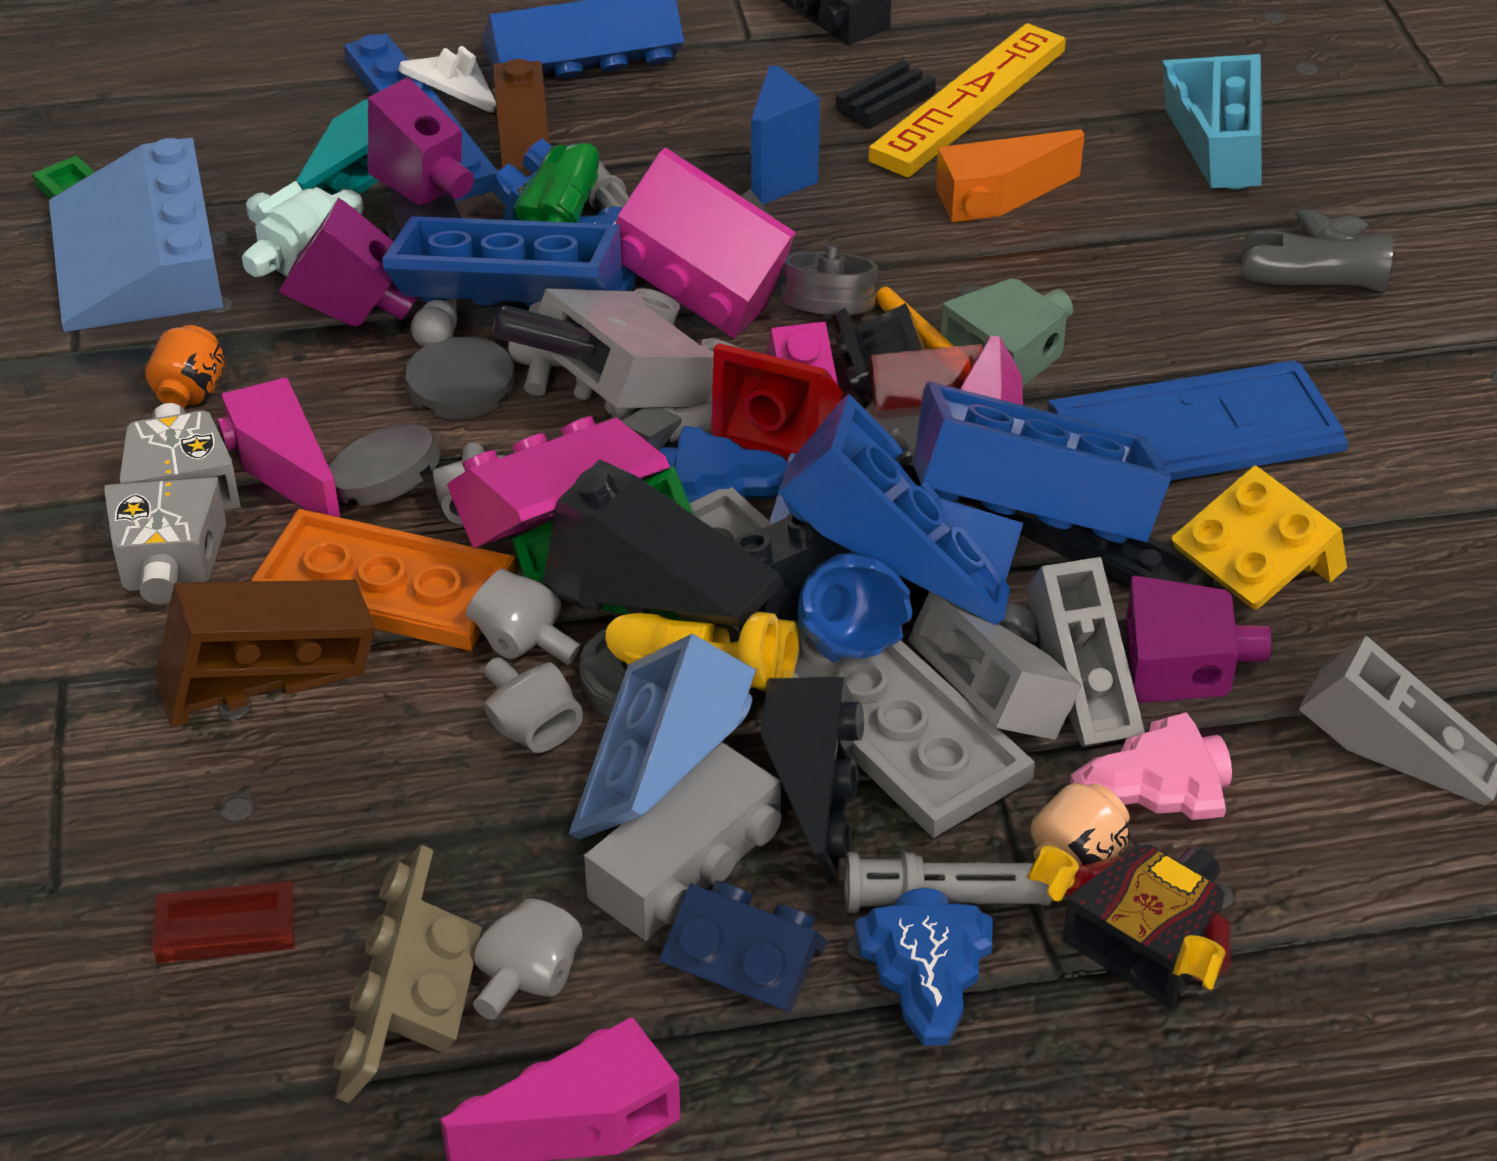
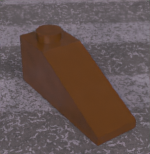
[493,59,549,177]

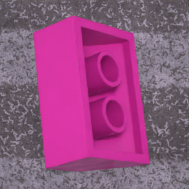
[615,147,796,339]
[447,416,670,549]

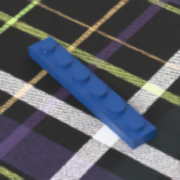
[344,33,498,202]

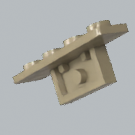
[333,844,482,1103]

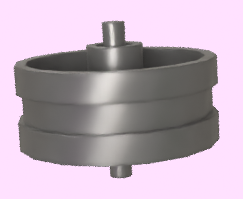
[781,245,878,320]

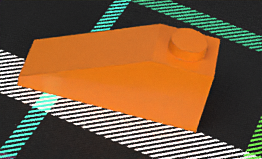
[936,129,1085,223]

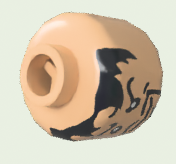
[1031,783,1130,865]

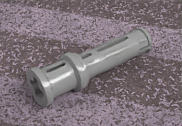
[844,852,1052,913]

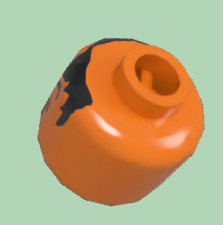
[145,325,226,408]

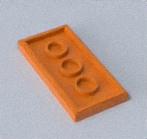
[251,509,516,651]

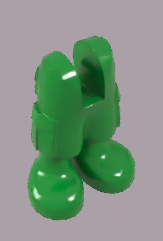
[513,143,599,223]

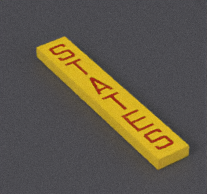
[868,23,1066,178]

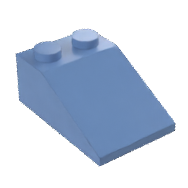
[569,634,756,840]

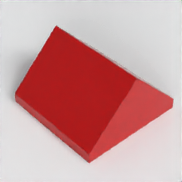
[711,343,843,462]

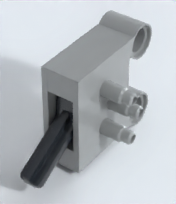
[493,288,739,420]

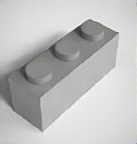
[584,742,782,941]

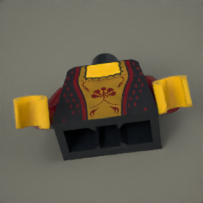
[1026,845,1231,1009]

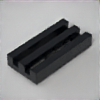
[835,60,936,129]

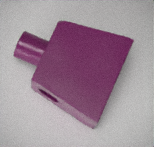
[368,77,474,205]
[279,197,416,326]
[1125,576,1271,703]

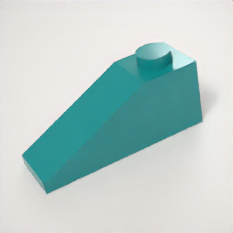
[296,98,380,195]

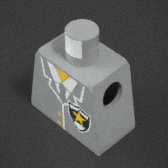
[120,403,241,510]
[104,477,226,604]

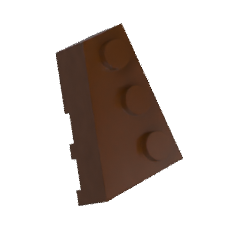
[155,580,376,727]

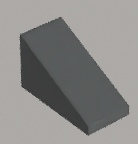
[622,407,682,451]

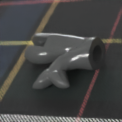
[1241,209,1393,292]

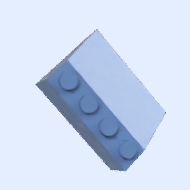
[49,137,223,332]

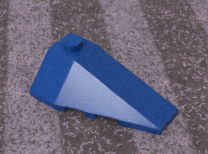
[778,394,1010,625]

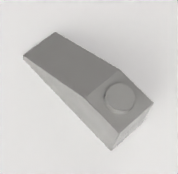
[1026,557,1145,748]
[908,591,1082,740]
[1299,636,1497,806]

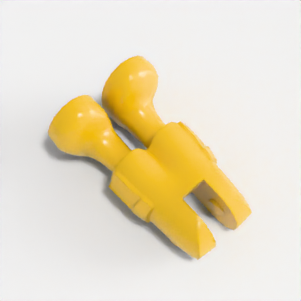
[605,612,799,692]

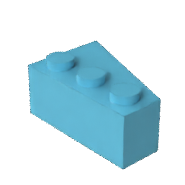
[1162,54,1262,190]

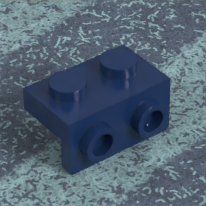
[659,880,828,1013]

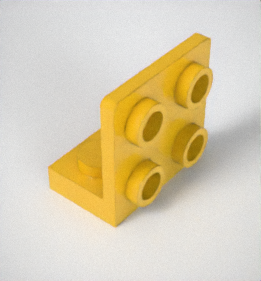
[1172,465,1347,609]

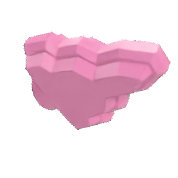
[1070,712,1232,820]

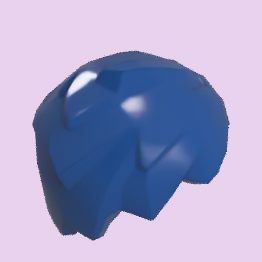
[797,553,912,663]

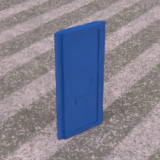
[1047,360,1349,481]

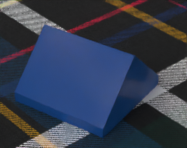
[751,65,820,204]

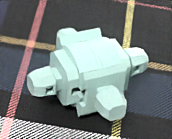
[242,181,364,277]

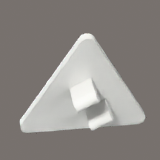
[398,46,497,113]

